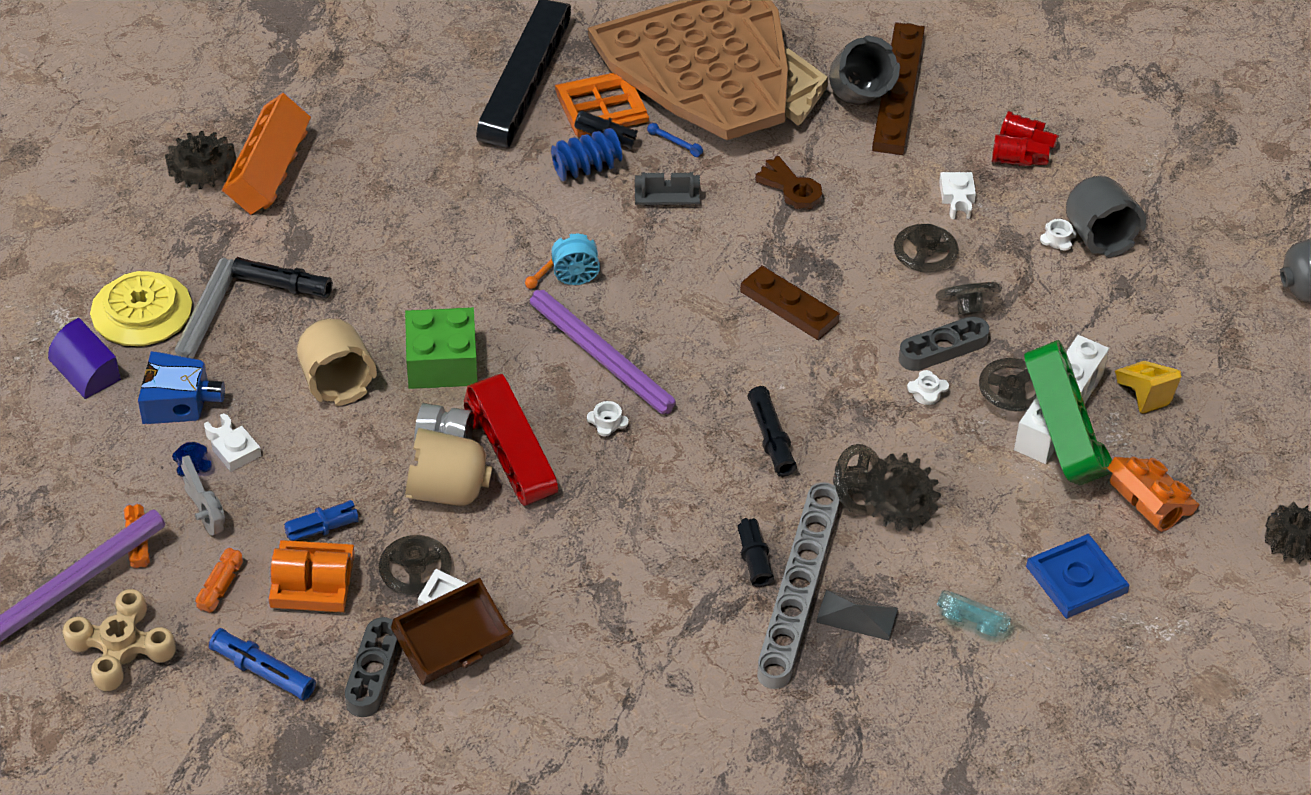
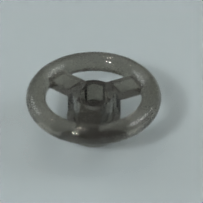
[893,224,959,273]
[936,282,1002,315]
[979,358,1037,412]
[833,444,886,516]
[378,535,452,595]

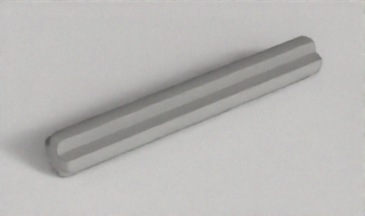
[175,258,234,359]

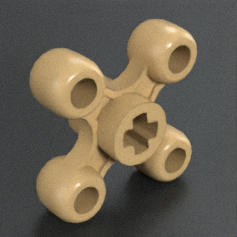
[63,589,176,691]

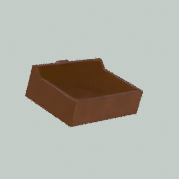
[391,578,514,686]

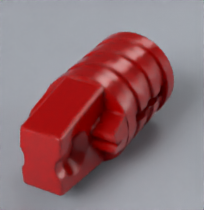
[1000,111,1059,148]
[992,134,1050,166]

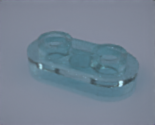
[937,590,1012,637]

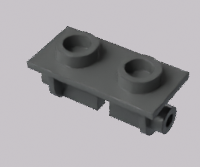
[634,172,700,205]

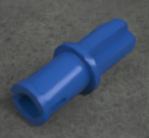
[284,500,359,541]

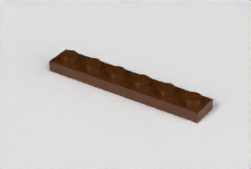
[872,22,925,155]

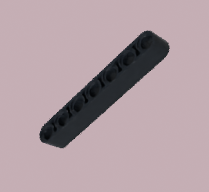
[476,0,571,148]

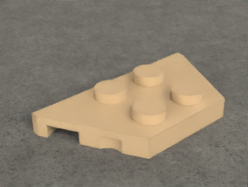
[785,48,828,125]

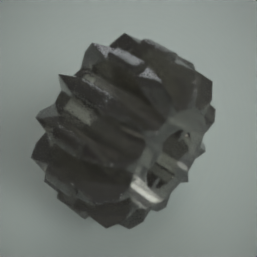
[1264,501,1311,564]

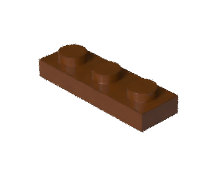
[740,265,840,340]

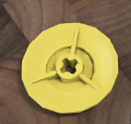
[90,271,193,346]

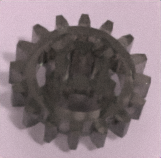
[165,131,237,189]
[862,453,941,531]

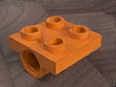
[1107,456,1200,532]
[269,540,355,612]

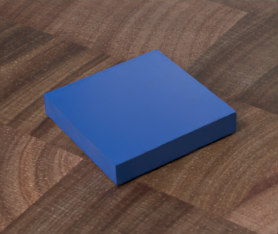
[1026,533,1130,619]

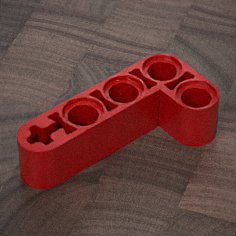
[463,373,558,506]

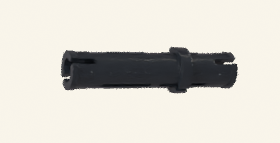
[231,257,333,299]
[747,386,797,477]

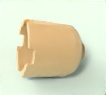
[297,318,377,406]
[405,428,492,506]

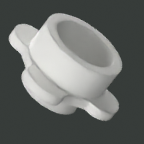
[1040,219,1077,251]
[907,370,949,405]
[587,401,628,436]

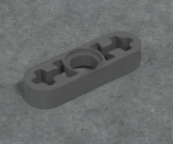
[898,316,989,371]
[345,617,400,717]

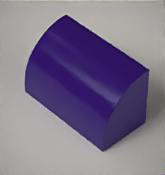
[48,318,121,399]

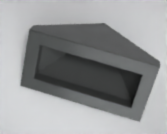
[816,590,898,641]

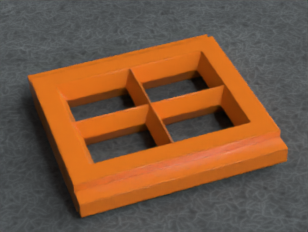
[555,73,649,137]

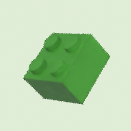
[405,307,477,389]

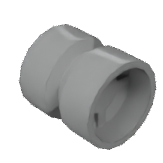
[414,403,474,442]

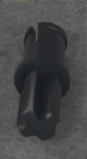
[574,111,638,149]
[737,518,774,587]

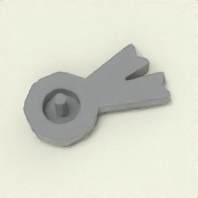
[181,455,225,535]

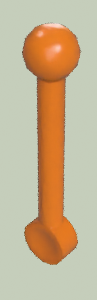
[525,259,554,289]

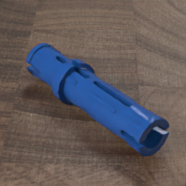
[209,628,316,701]

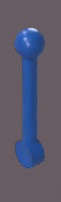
[647,123,703,157]

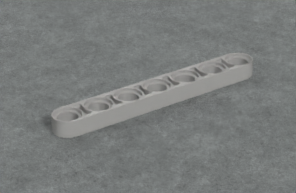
[757,482,840,689]

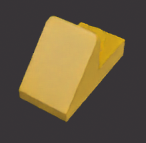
[1115,361,1182,414]

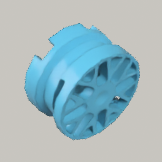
[551,233,600,285]

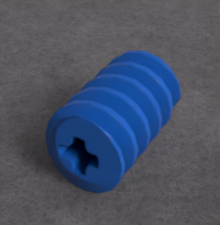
[551,128,623,182]

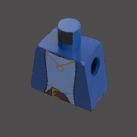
[138,351,225,424]

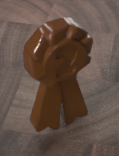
[755,155,822,209]

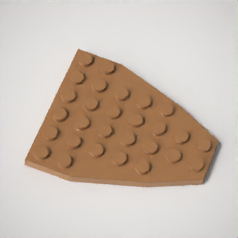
[587,0,788,140]

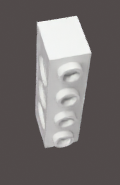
[1014,335,1109,464]

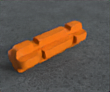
[124,504,150,569]
[195,548,243,613]

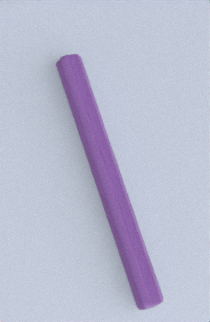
[530,290,676,414]
[0,509,165,642]

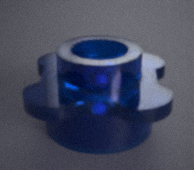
[172,442,212,477]

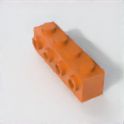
[222,93,311,215]

